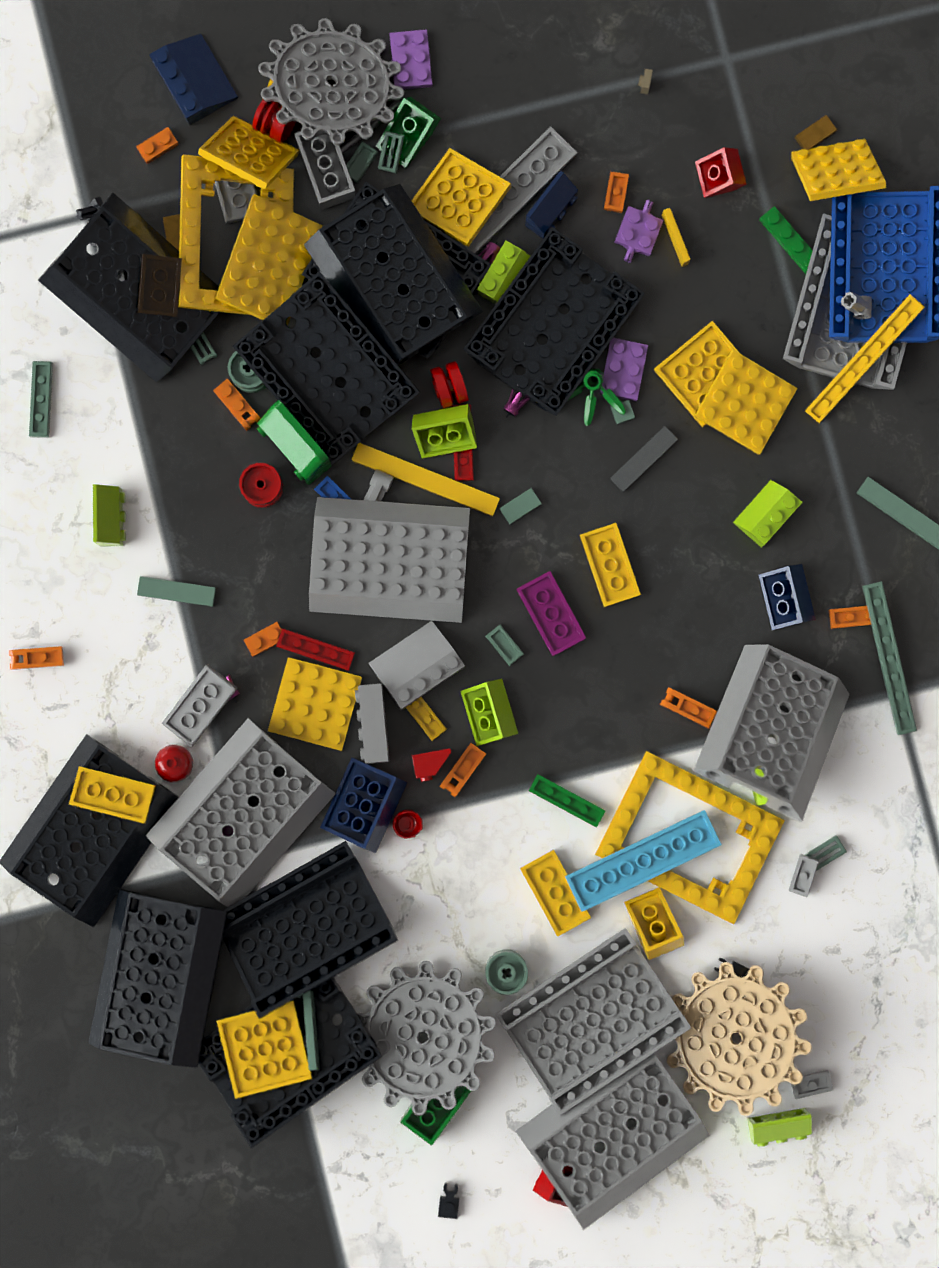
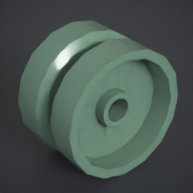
[228,351,266,393]
[485,949,528,995]

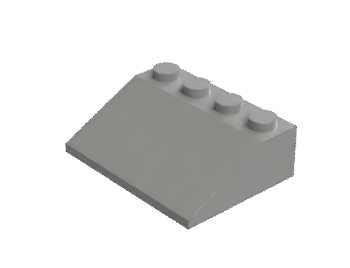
[368,621,465,711]

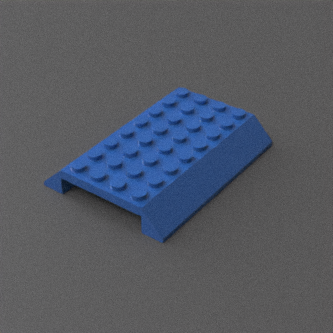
[829,186,939,343]

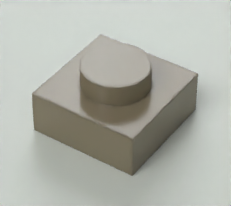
[638,69,653,95]

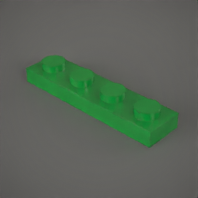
[759,206,813,274]
[529,774,605,828]

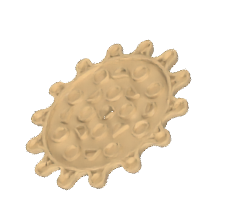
[667,962,812,1116]

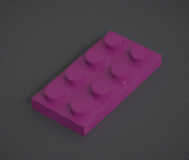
[516,571,586,657]

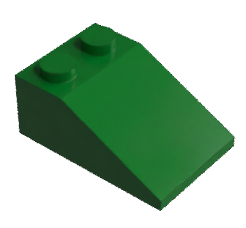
[376,97,441,168]

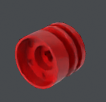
[252,100,296,144]

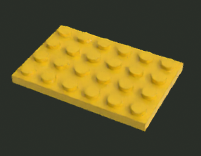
[215,194,323,326]

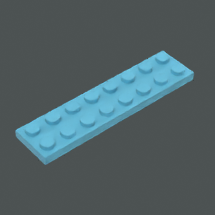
[565,810,721,912]

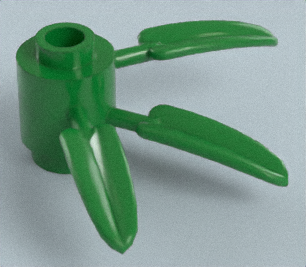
[568,368,626,426]

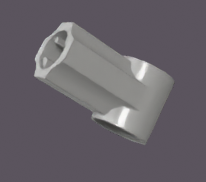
[841,292,872,319]
[364,469,394,502]

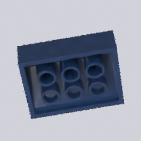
[149,34,238,125]
[320,757,408,853]

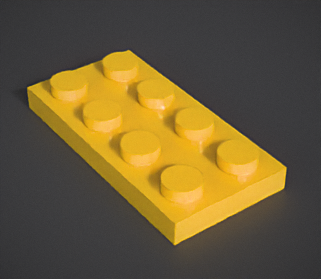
[580,523,641,607]
[69,766,156,824]
[520,849,591,937]

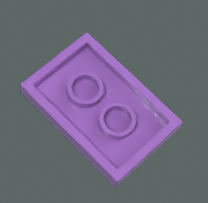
[390,30,432,89]
[600,338,648,401]

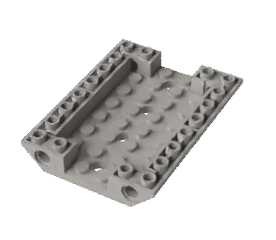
[693,644,849,822]
[146,718,336,907]
[515,1053,710,1230]

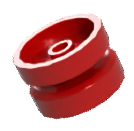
[430,361,469,409]
[239,463,283,508]

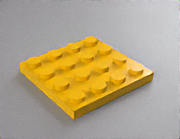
[198,116,299,189]
[791,139,886,201]
[411,148,512,247]
[654,321,739,428]
[694,350,798,455]
[268,657,362,751]
[217,1000,313,1099]

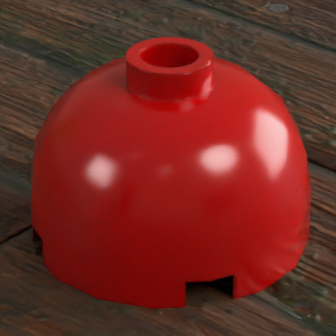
[155,744,193,782]

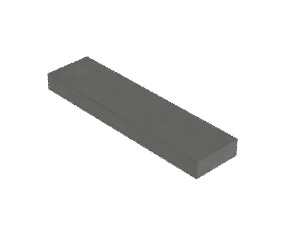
[610,426,678,492]

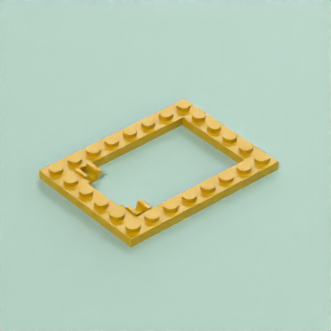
[178,154,294,315]
[595,751,785,924]

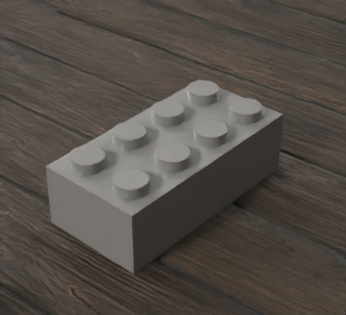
[295,131,356,210]
[355,684,390,764]

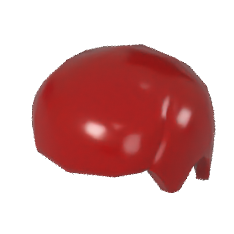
[392,809,423,839]

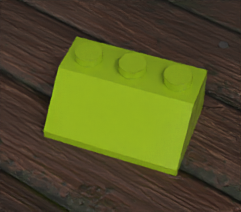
[477,240,531,304]
[412,404,477,458]
[733,480,802,548]
[93,484,126,547]
[460,679,518,746]
[747,1108,812,1147]

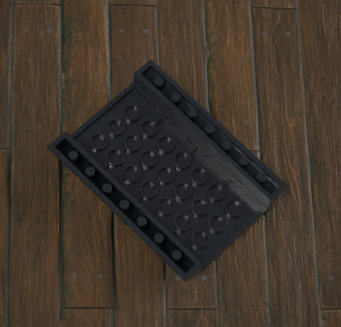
[223,841,398,1019]

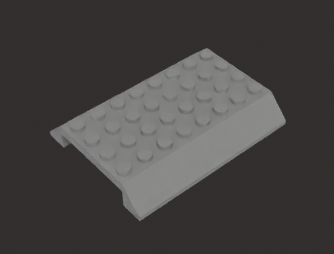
[783,214,907,390]
[309,497,470,623]
[495,928,691,1115]

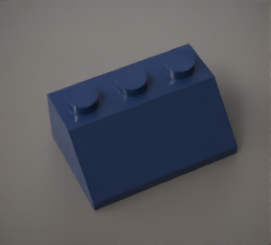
[525,171,578,239]
[759,564,816,630]

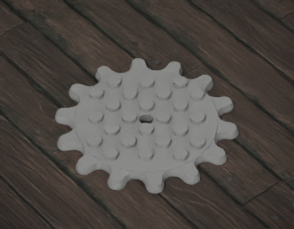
[259,18,404,146]
[357,961,496,1116]

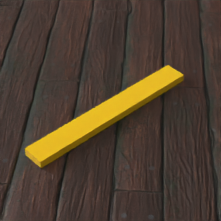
[805,294,925,423]
[352,443,500,517]

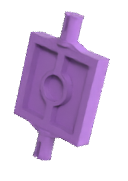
[614,200,663,263]

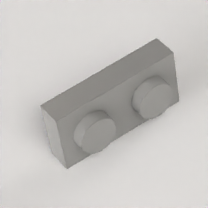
[789,854,819,897]
[791,1070,833,1099]

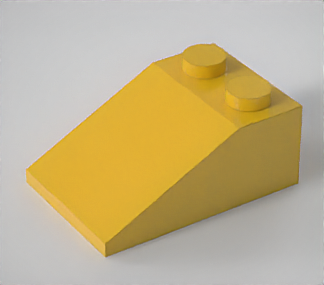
[624,887,684,960]

